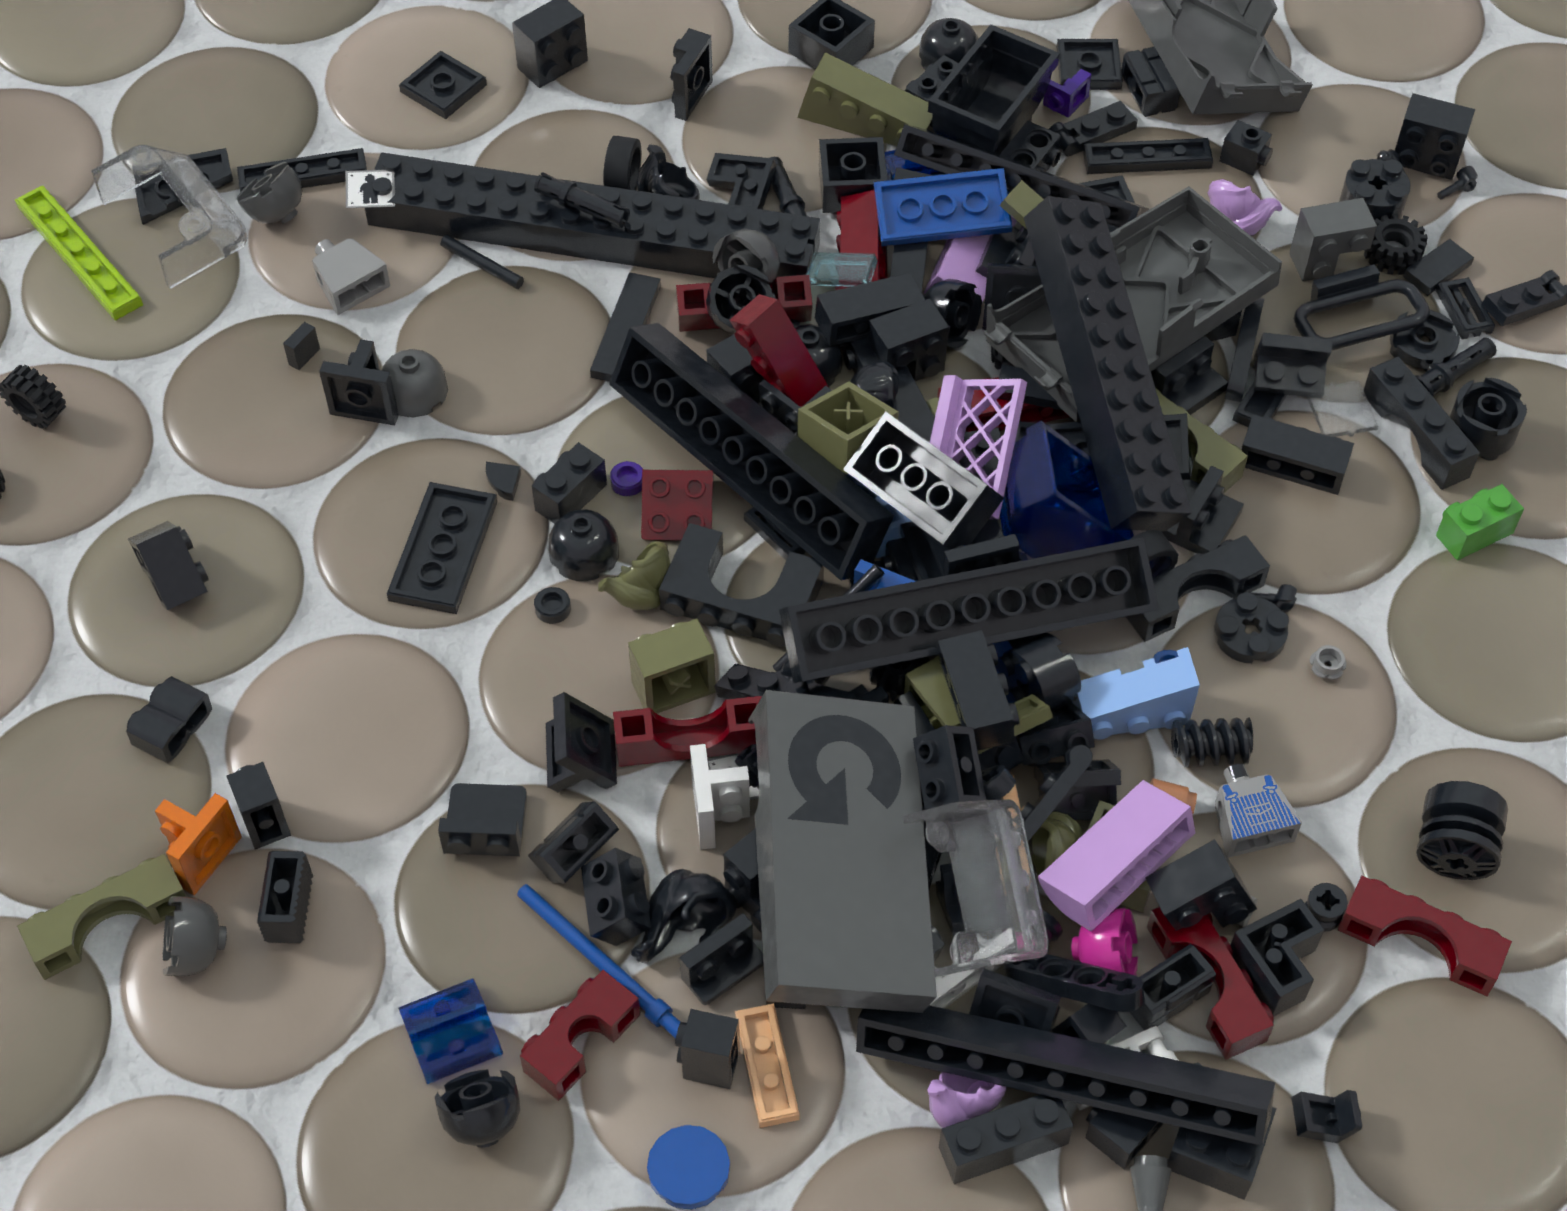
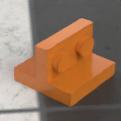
[155,793,242,896]

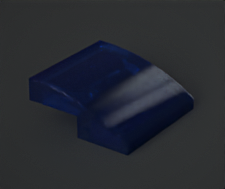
[398,978,503,1084]

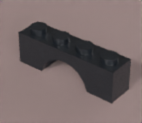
[1362,357,1480,490]
[1126,535,1270,642]

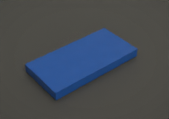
[874,168,1013,246]

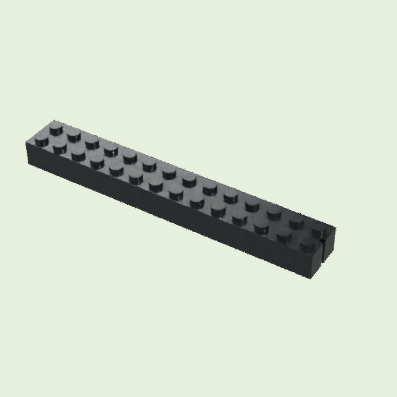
[365,152,820,280]

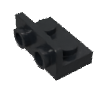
[679,913,764,1005]

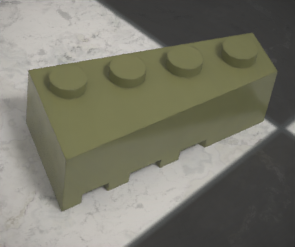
[797,53,933,146]

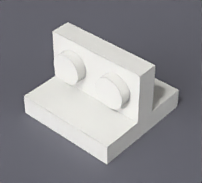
[690,744,750,850]

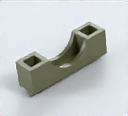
[1155,388,1248,494]
[17,853,186,980]

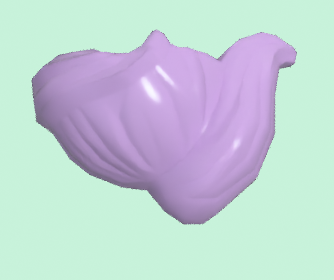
[1207,179,1282,236]
[927,1072,1007,1128]

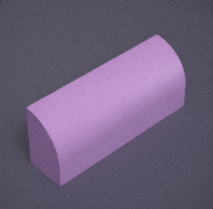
[924,216,1017,303]
[1038,780,1196,931]

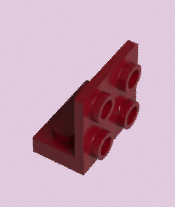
[641,469,714,541]

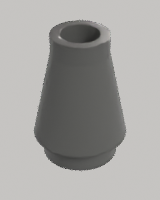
[1130,1155,1172,1211]

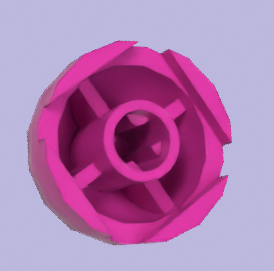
[1071,907,1138,976]

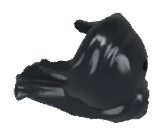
[631,869,737,963]

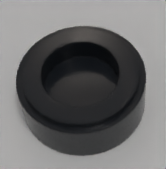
[534,587,571,624]

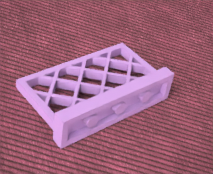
[930,375,1027,519]

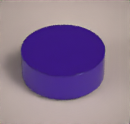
[610,461,643,496]

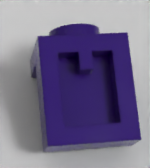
[1043,69,1091,118]

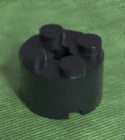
[1339,159,1411,220]
[1449,378,1527,461]
[996,633,1081,712]

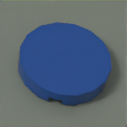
[647,1125,730,1210]

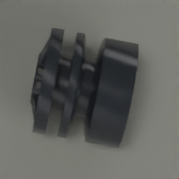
[1416,781,1508,880]

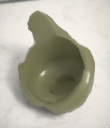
[598,541,671,610]
[1030,812,1084,880]

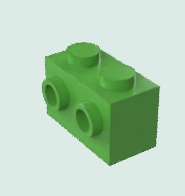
[1436,484,1524,561]

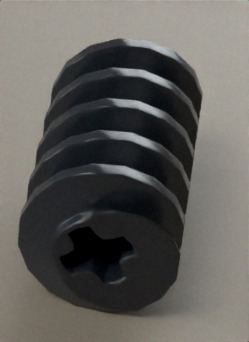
[1171,717,1253,768]

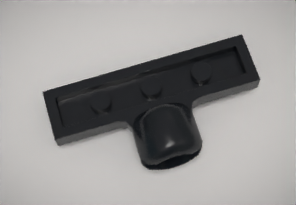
[714,659,856,700]

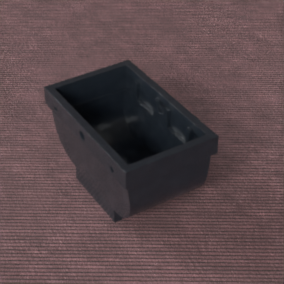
[928,24,1060,155]

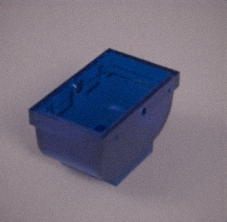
[1000,421,1134,559]

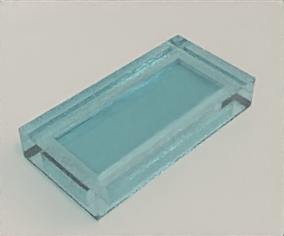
[806,252,878,287]

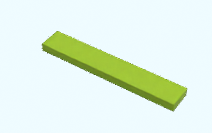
[15,185,143,321]

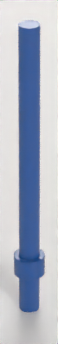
[517,884,681,1039]

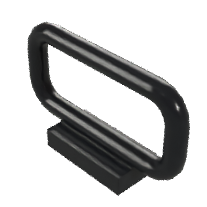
[1293,264,1430,350]

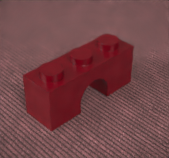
[520,970,641,1101]

